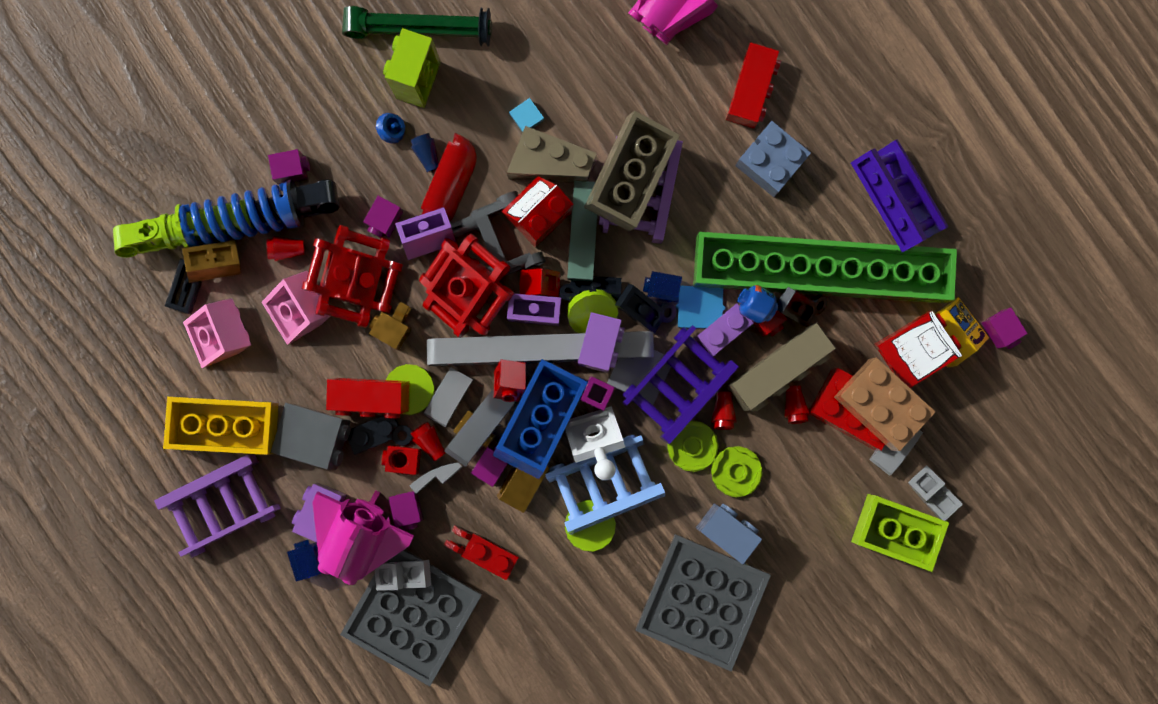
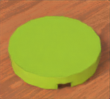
[567,289,618,333]
[386,364,435,415]
[667,421,719,472]
[711,446,763,497]
[565,500,616,552]

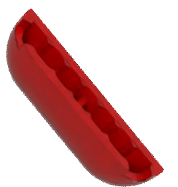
[421,133,477,222]

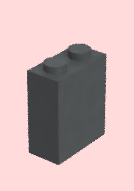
[270,403,351,470]

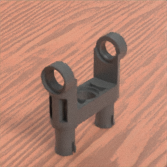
[450,191,546,277]

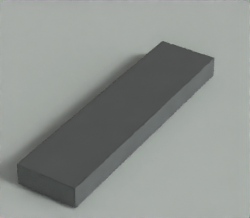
[444,388,516,467]

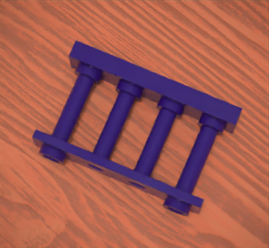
[851,139,948,252]
[622,325,739,444]

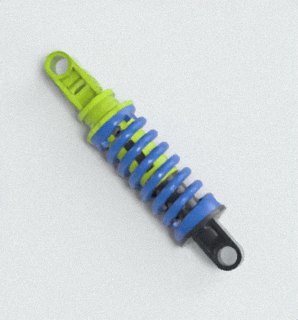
[113,179,340,258]

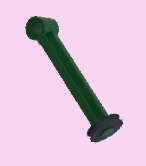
[342,6,492,47]

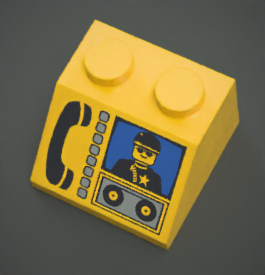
[935,297,989,368]

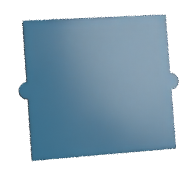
[676,286,725,328]

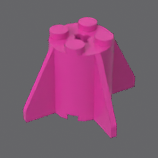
[628,0,718,45]
[312,490,414,585]

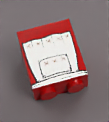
[502,176,574,248]
[874,311,962,388]

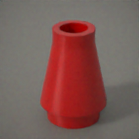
[267,236,305,262]
[784,386,810,424]
[711,392,737,430]
[411,422,446,461]

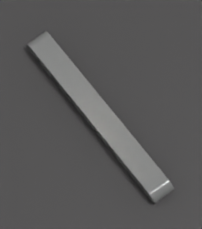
[427,331,654,366]

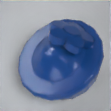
[376,113,405,144]

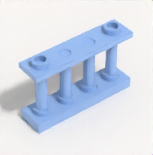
[545,435,665,535]

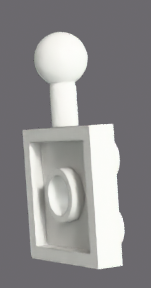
[565,406,625,480]

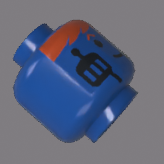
[737,285,778,323]

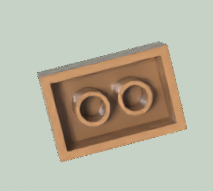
[834,357,935,451]

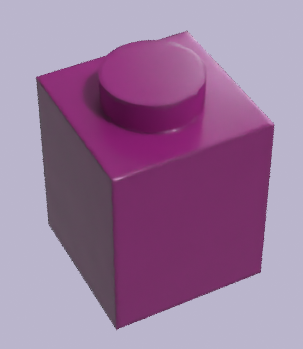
[268,149,310,185]
[363,196,403,238]
[981,307,1028,349]
[580,376,615,411]
[471,445,508,487]
[389,491,424,531]

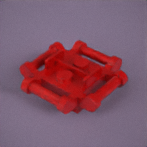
[301,225,403,328]
[419,234,514,338]

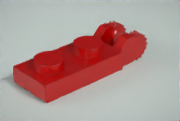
[444,525,519,580]

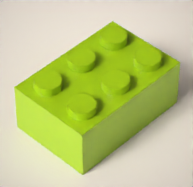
[383,28,441,108]
[851,494,949,572]

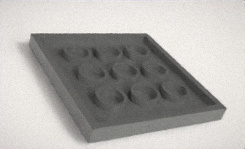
[635,534,771,672]
[340,549,482,686]

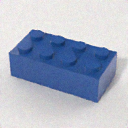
[493,359,588,479]

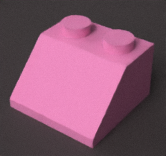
[262,271,330,345]
[183,298,251,368]

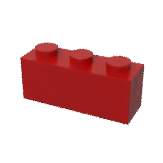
[726,42,781,129]
[326,378,409,418]

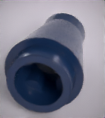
[411,133,439,173]

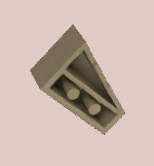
[507,126,597,182]

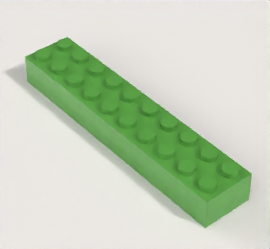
[693,232,957,304]

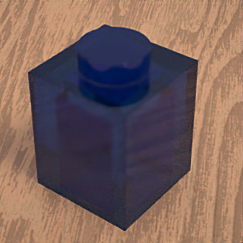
[643,271,682,304]
[287,539,322,582]

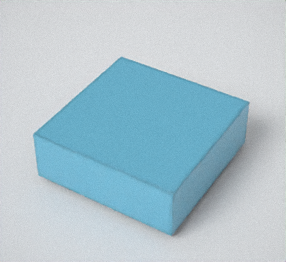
[509,98,544,132]

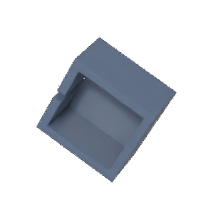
[735,121,811,197]
[696,503,762,564]

